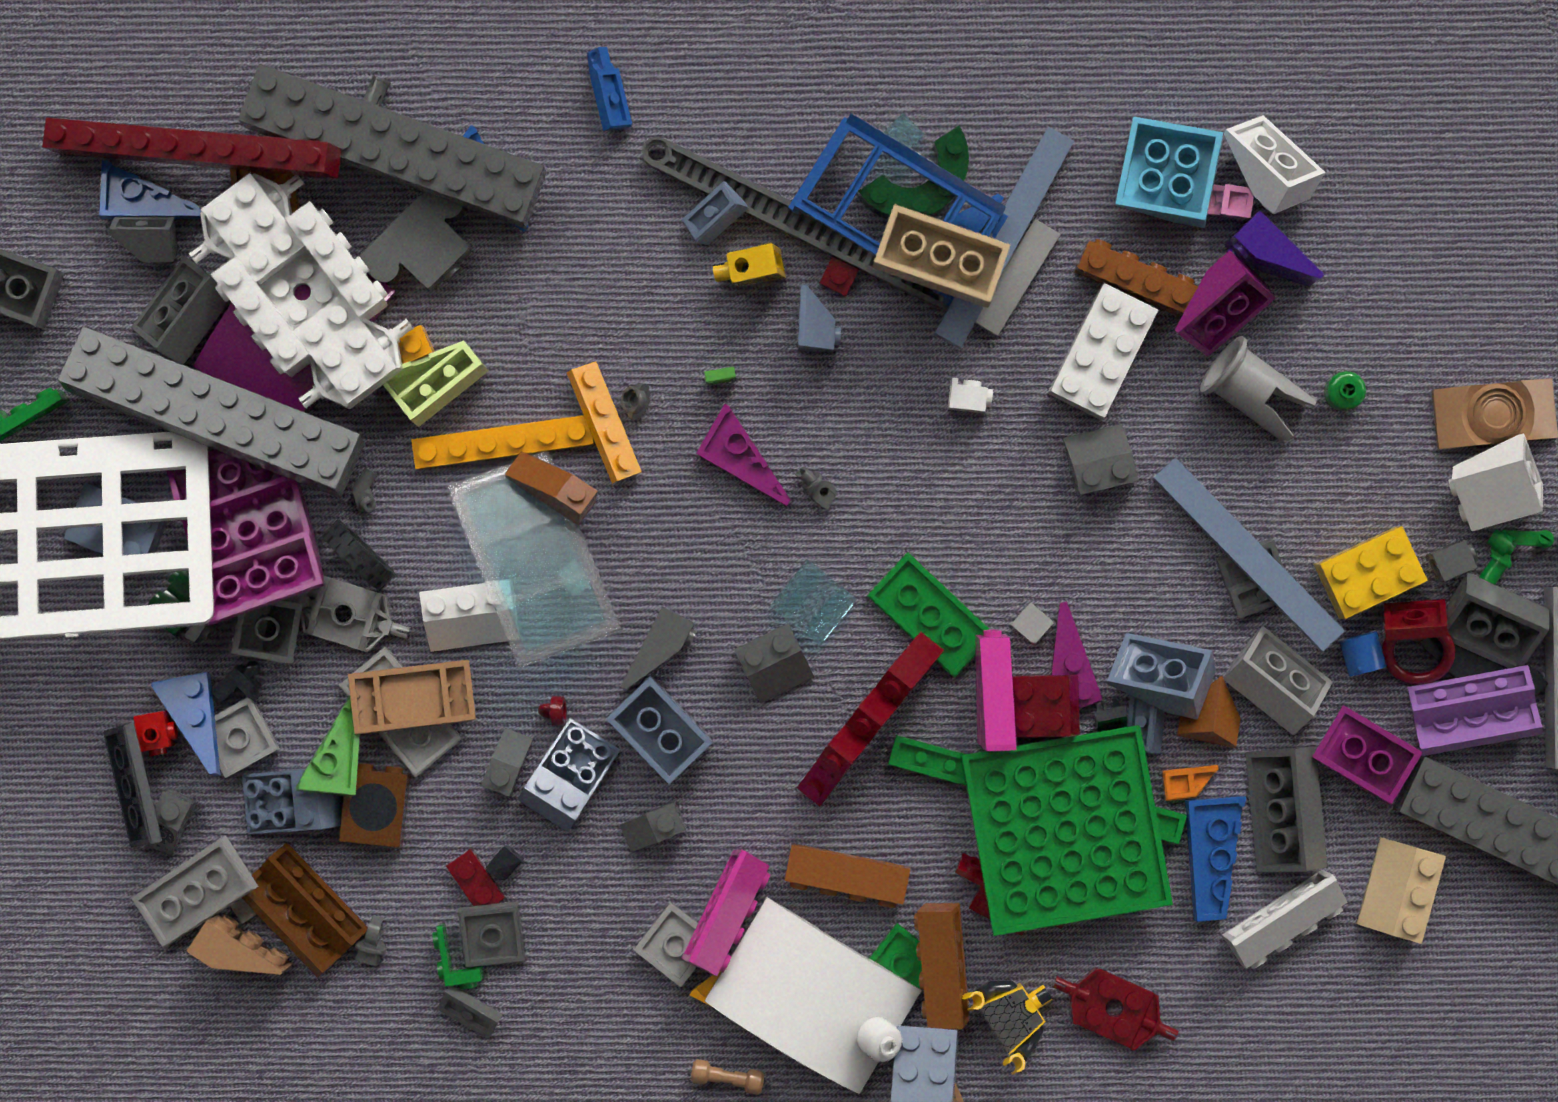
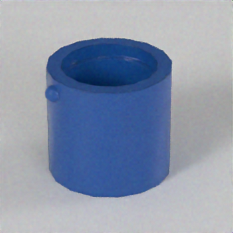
[1339,631,1387,676]

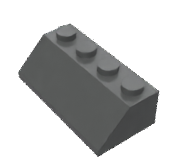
[1245,746,1328,872]

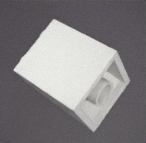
[1448,433,1543,531]

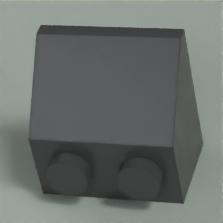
[1063,424,1139,496]
[231,600,303,664]
[734,623,814,703]

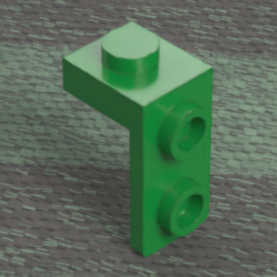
[432,923,484,989]

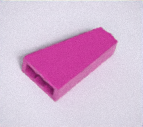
[975,629,1016,751]

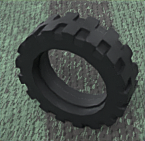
[322,519,396,591]

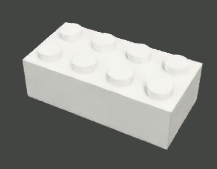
[1047,283,1158,420]

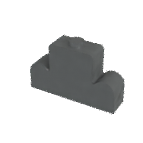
[359,192,471,291]

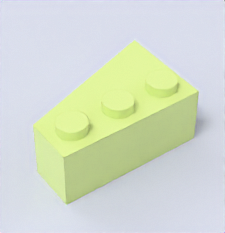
[383,341,489,427]

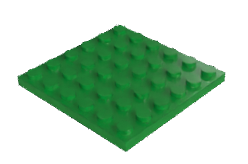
[961,725,1173,936]

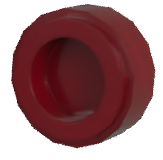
[538,696,567,726]

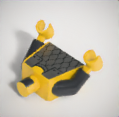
[962,980,1053,1075]

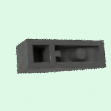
[621,606,697,690]

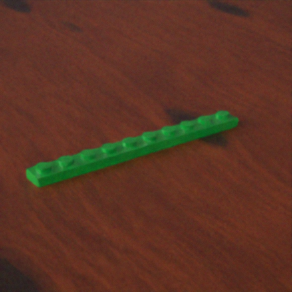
[888,735,1187,844]

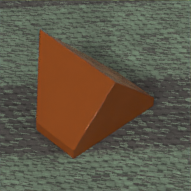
[1176,676,1241,748]

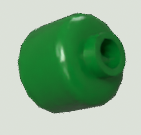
[1324,371,1366,411]

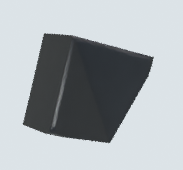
[485,845,524,881]

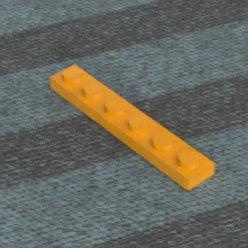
[411,415,594,470]

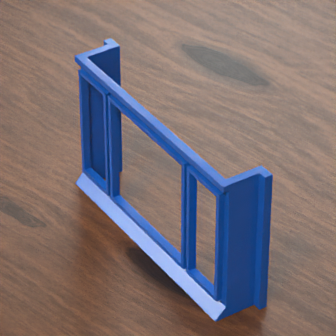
[788,113,1008,306]

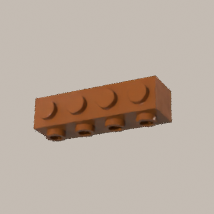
[1074,239,1198,317]
[784,843,911,908]
[914,903,970,1029]

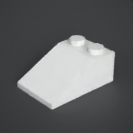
[1224,115,1326,214]

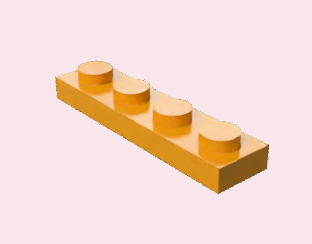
[567,361,642,484]

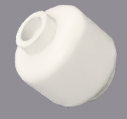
[857,1017,902,1062]

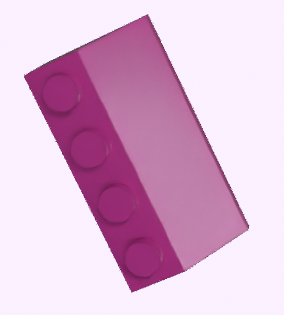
[681,850,770,976]

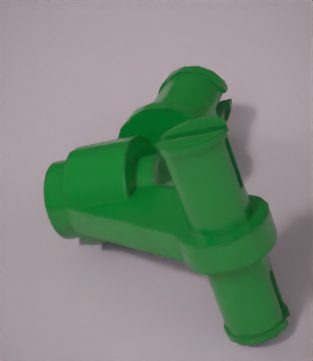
[1479,529,1554,585]

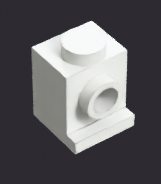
[947,378,993,413]

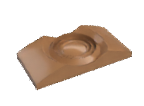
[1432,378,1558,450]
[348,660,476,735]

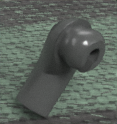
[351,468,378,513]

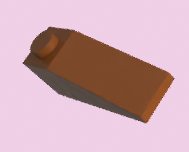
[504,451,598,526]

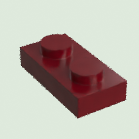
[446,848,505,906]

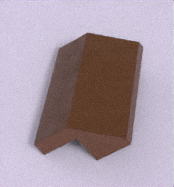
[242,842,368,978]

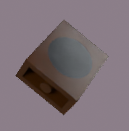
[339,763,411,847]

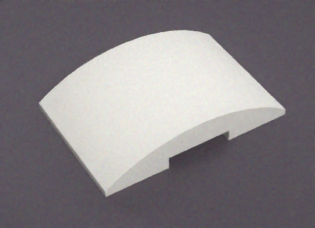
[704,897,922,1094]

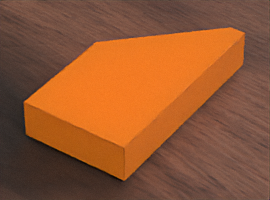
[1162,764,1218,801]

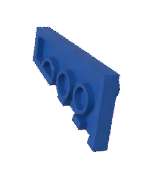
[1185,796,1246,922]

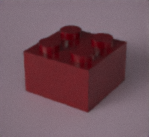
[1012,674,1080,737]

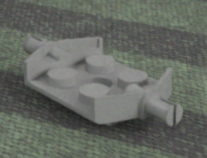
[284,575,411,652]

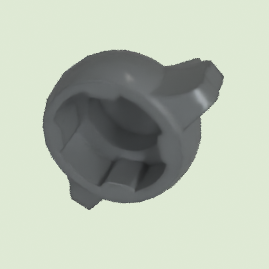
[621,382,651,420]

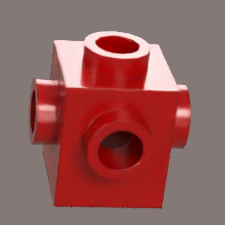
[133,710,178,756]

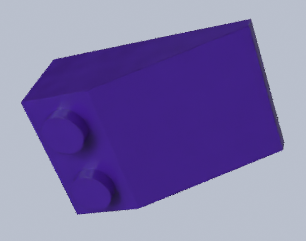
[1224,211,1325,287]

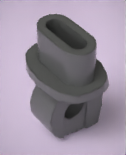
[795,466,837,510]
[354,915,386,965]

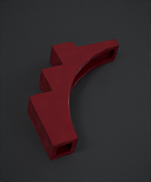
[797,632,944,807]

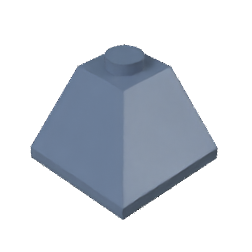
[798,285,841,352]

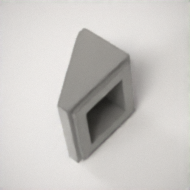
[1010,602,1054,645]

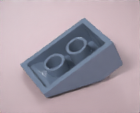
[64,482,168,555]
[1107,633,1216,720]

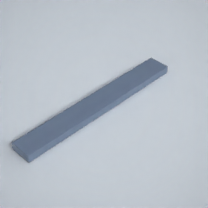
[934,127,1074,349]
[1153,457,1344,653]

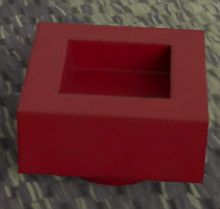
[819,256,859,297]

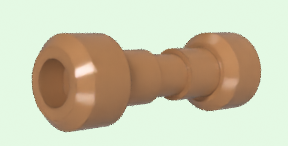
[690,1059,765,1095]

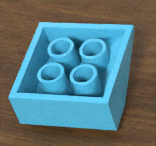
[1115,116,1223,228]

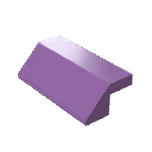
[1407,665,1543,756]

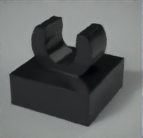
[1095,698,1127,732]

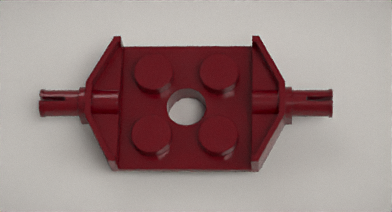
[1052,967,1179,1051]

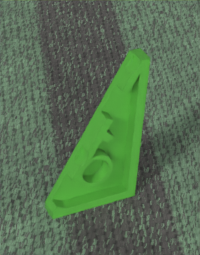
[295,696,360,797]

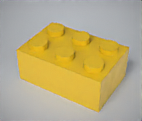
[1314,526,1428,619]

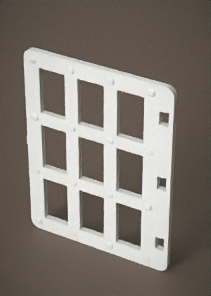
[0,432,214,640]

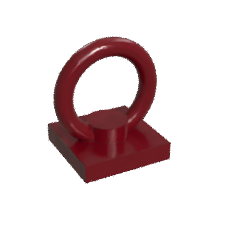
[1382,599,1455,685]

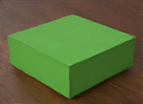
[705,367,736,385]

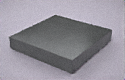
[458,902,526,968]

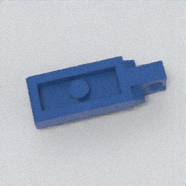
[587,47,632,131]

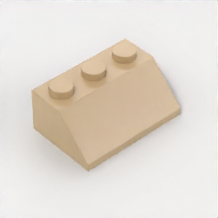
[1356,837,1446,944]

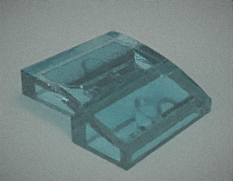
[770,560,857,646]

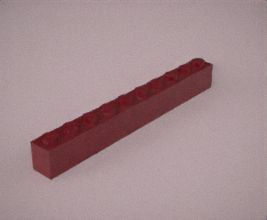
[42,117,341,179]

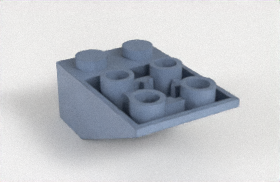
[518,718,620,832]
[242,768,342,834]

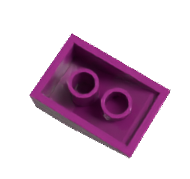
[1175,251,1276,357]
[1312,705,1423,805]

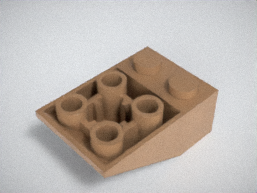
[186,914,293,975]

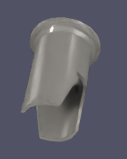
[1200,336,1317,444]

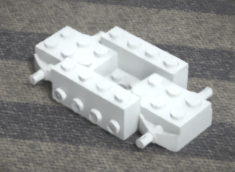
[189,173,414,409]

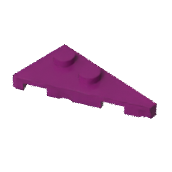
[696,404,790,506]

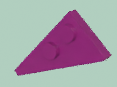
[1051,601,1103,708]

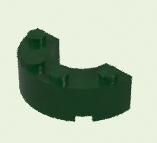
[857,126,969,219]

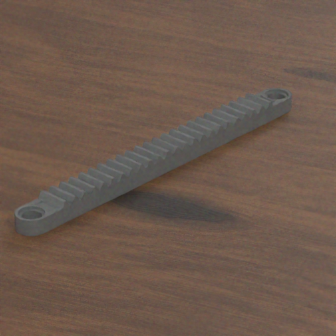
[642,137,949,312]

